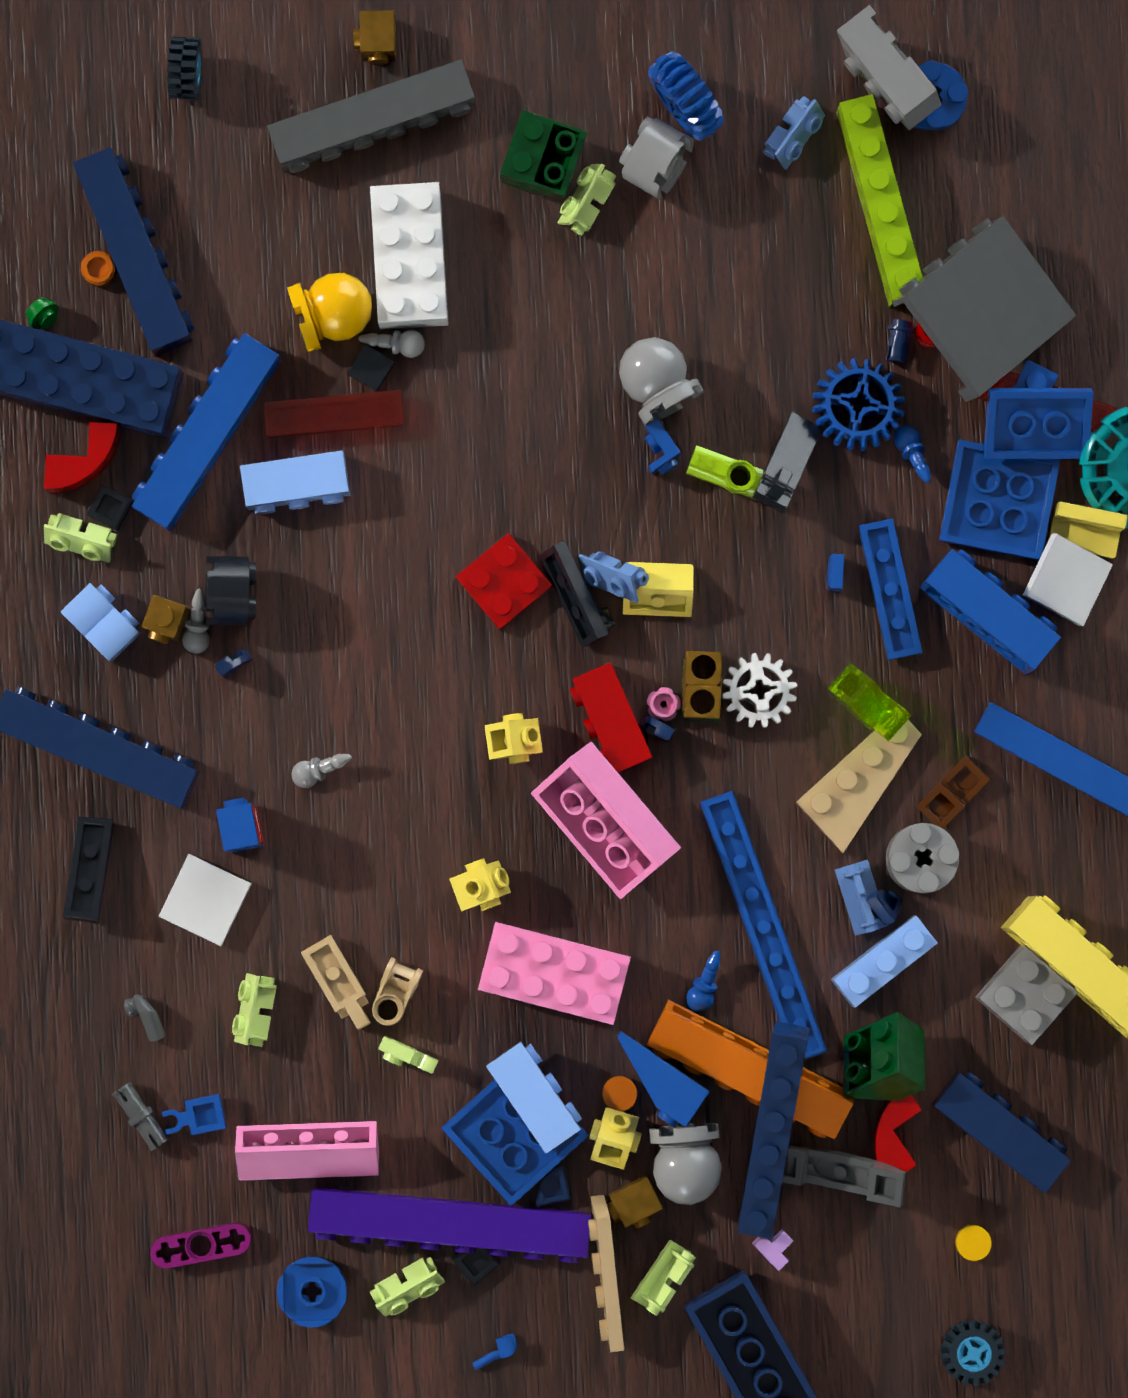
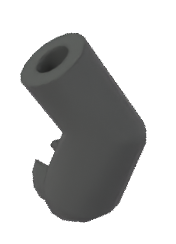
[124,994,165,1042]

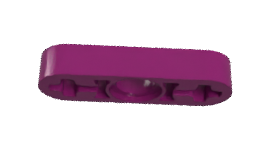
[150,1222,252,1269]

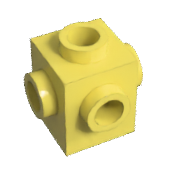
[484,713,543,764]
[449,858,511,911]
[589,1107,642,1170]

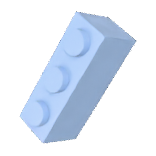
[240,451,351,515]
[831,915,937,1007]
[486,1042,582,1153]

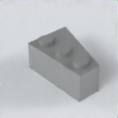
[837,5,941,130]

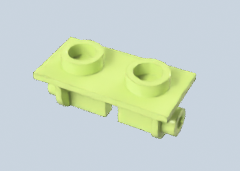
[557,164,616,236]
[44,513,118,563]
[232,973,277,1047]
[631,1240,696,1316]
[370,1257,445,1317]

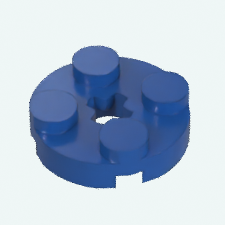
[914,60,968,132]
[277,1256,348,1328]

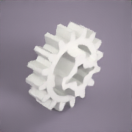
[722,653,797,728]

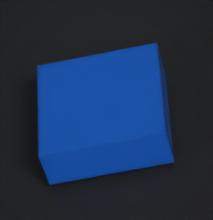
[826,553,844,592]

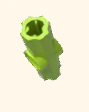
[686,445,764,501]

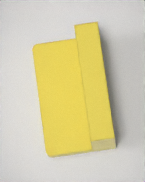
[1048,501,1128,559]
[623,562,693,617]

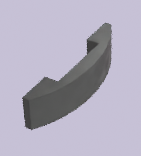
[783,1145,906,1208]

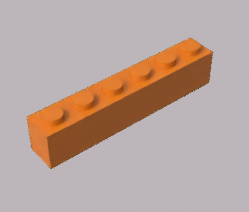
[647,999,854,1140]

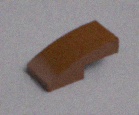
[916,755,991,829]

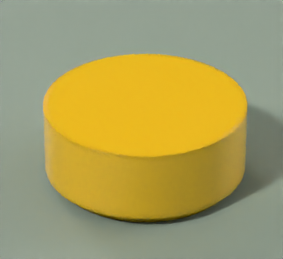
[955,1225,991,1261]

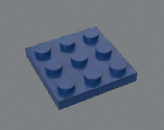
[938,439,1061,561]
[441,1079,589,1206]

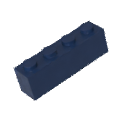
[931,1071,1071,1194]

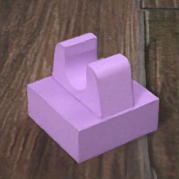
[752,1229,793,1271]

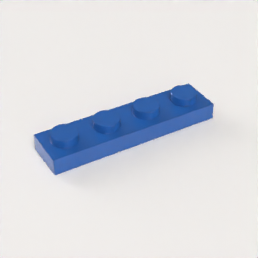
[858,518,923,661]

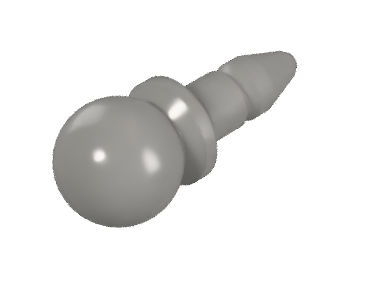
[359,330,425,358]
[182,588,210,654]
[291,754,352,788]

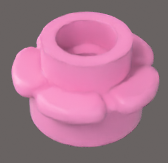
[647,687,681,721]

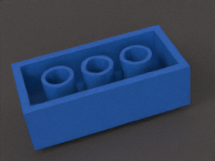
[919,549,1061,675]

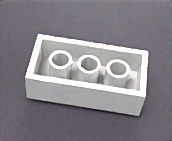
[370,182,448,330]

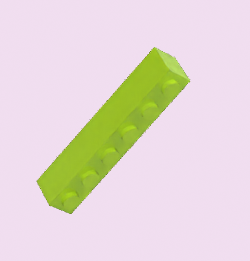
[836,94,923,308]

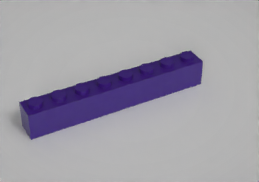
[308,1187,591,1263]

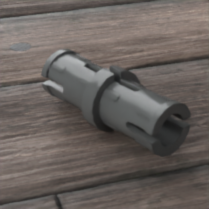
[112,1081,170,1151]

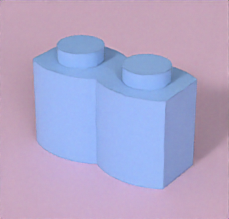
[61,583,140,662]

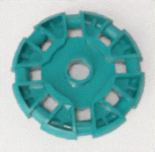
[1079,407,1128,528]

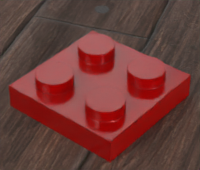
[456,533,552,630]

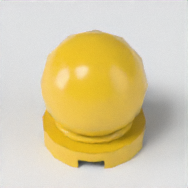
[287,273,372,352]

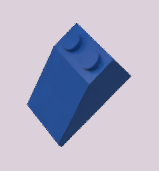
[617,1030,709,1128]

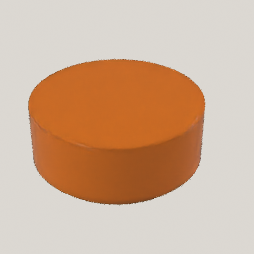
[81,251,116,287]
[602,1076,637,1111]

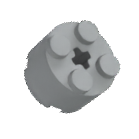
[619,116,694,199]
[886,823,959,893]

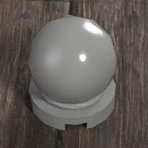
[619,337,704,426]
[649,1123,722,1205]

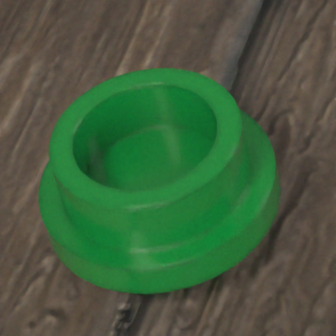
[26,298,59,330]

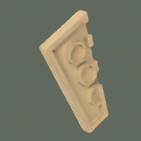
[796,709,922,853]
[588,1195,624,1352]

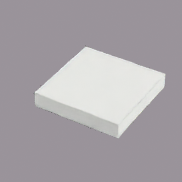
[1023,533,1113,626]
[159,854,252,946]

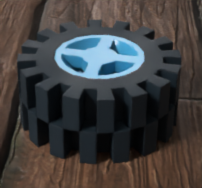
[167,36,203,100]
[940,1319,1006,1386]

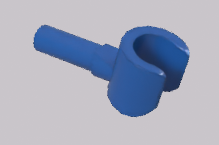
[472,1334,518,1370]

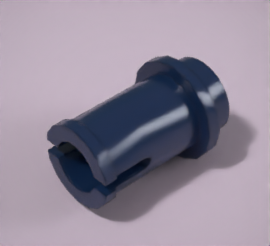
[885,319,915,364]

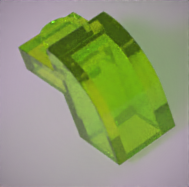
[827,663,911,742]

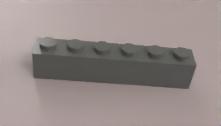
[267,59,476,173]

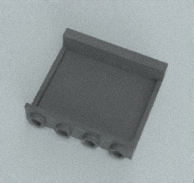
[892,216,1077,402]

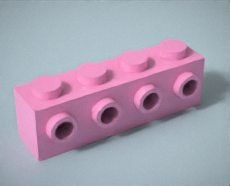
[235,1121,379,1180]

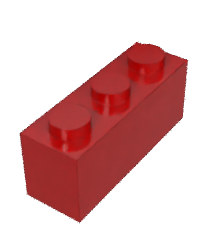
[569,662,652,773]

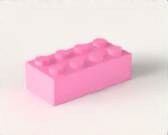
[531,742,681,899]
[478,922,631,1025]

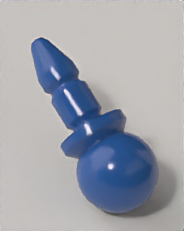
[893,425,931,483]
[686,951,720,1012]

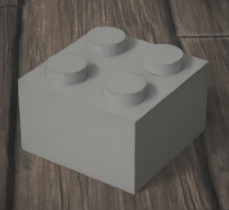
[975,946,1078,1045]

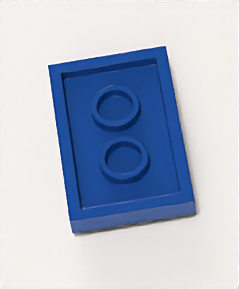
[984,388,1094,459]

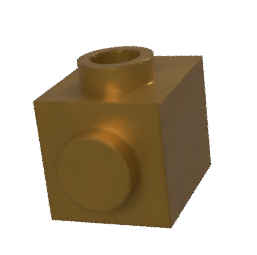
[353,10,396,65]
[142,595,190,644]
[607,1175,663,1230]

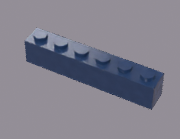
[73,147,195,357]
[0,686,200,810]
[737,1021,810,1240]

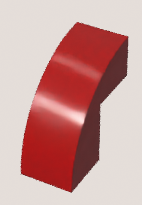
[44,422,121,493]
[873,1095,922,1172]

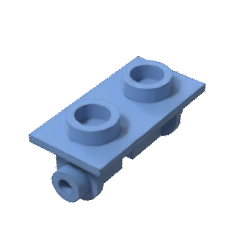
[763,96,825,170]
[578,552,649,603]
[835,860,888,936]

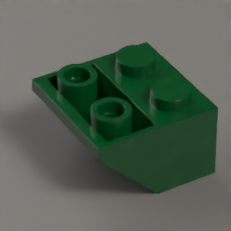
[500,110,587,197]
[844,1012,925,1101]

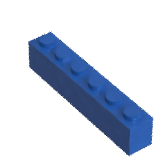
[132,333,282,532]

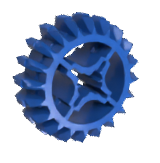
[648,51,724,141]
[812,358,905,451]

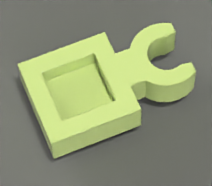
[378,1035,439,1074]

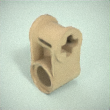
[372,957,423,1026]

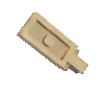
[301,935,371,1030]

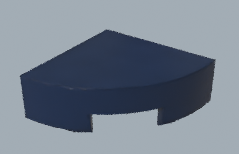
[215,649,253,678]
[638,715,675,742]
[866,890,903,925]
[536,1165,571,1207]

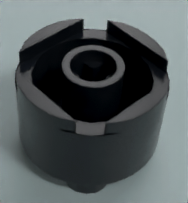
[205,556,256,626]

